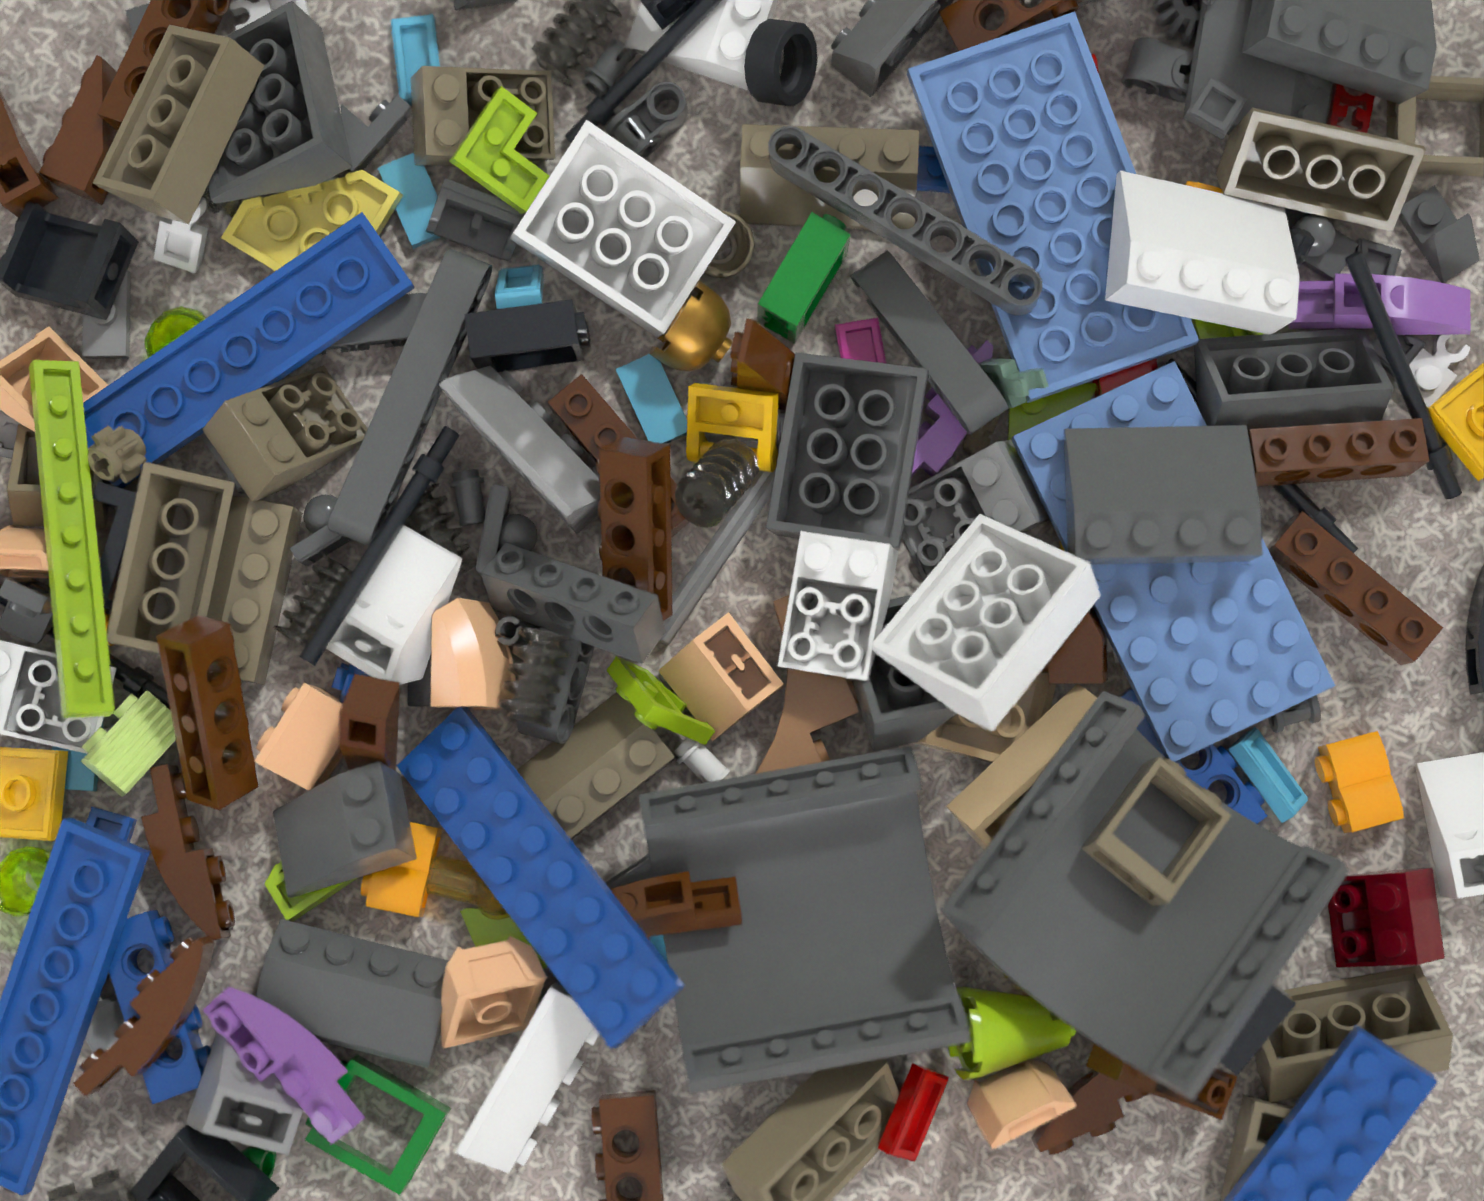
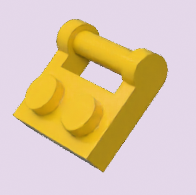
[686,383,779,472]

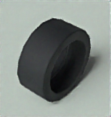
[744,19,818,107]

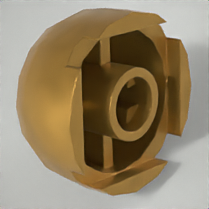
[650,281,733,372]

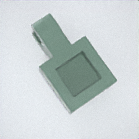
[978,358,1048,408]

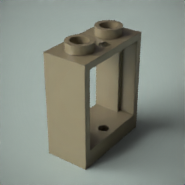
[1386,76,1484,177]
[1081,757,1232,907]

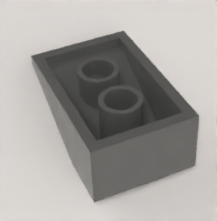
[273,761,417,898]

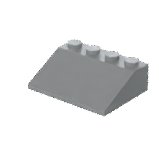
[439,366,600,534]

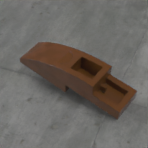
[141,764,235,940]
[610,871,742,941]
[73,936,215,1097]
[1031,1069,1150,1155]

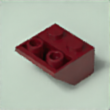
[1328,867,1445,968]

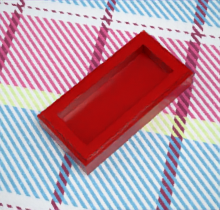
[877,1063,949,1162]

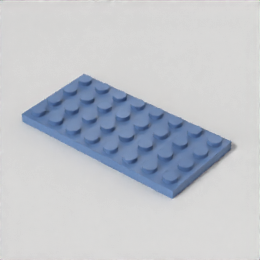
[907,12,1199,403]
[1011,361,1335,762]

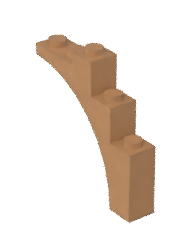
[755,595,859,774]

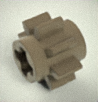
[88,425,146,483]

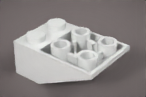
[326,525,462,684]
[778,531,899,681]
[0,640,117,754]
[1415,752,1484,899]

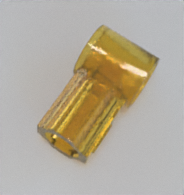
[426,855,510,920]

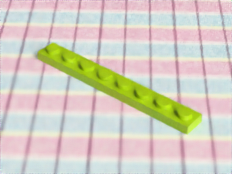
[29,360,115,718]

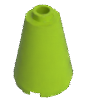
[948,986,1076,1080]

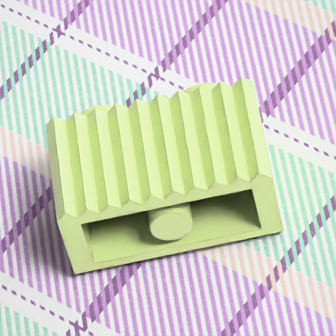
[80,690,176,797]

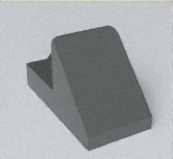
[341,95,412,173]
[1398,185,1480,283]
[0,578,54,644]

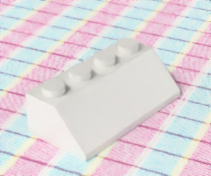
[456,981,599,1173]

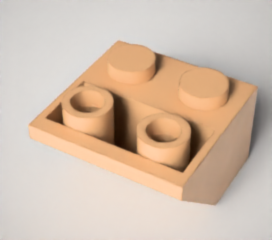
[658,612,784,741]
[254,683,343,791]

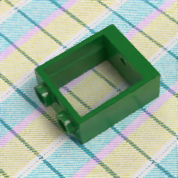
[757,212,851,344]
[305,1055,451,1195]

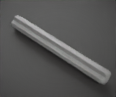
[659,469,776,645]

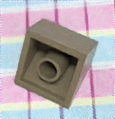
[7,424,110,528]

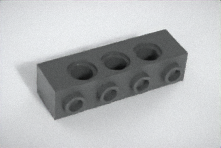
[481,543,666,664]

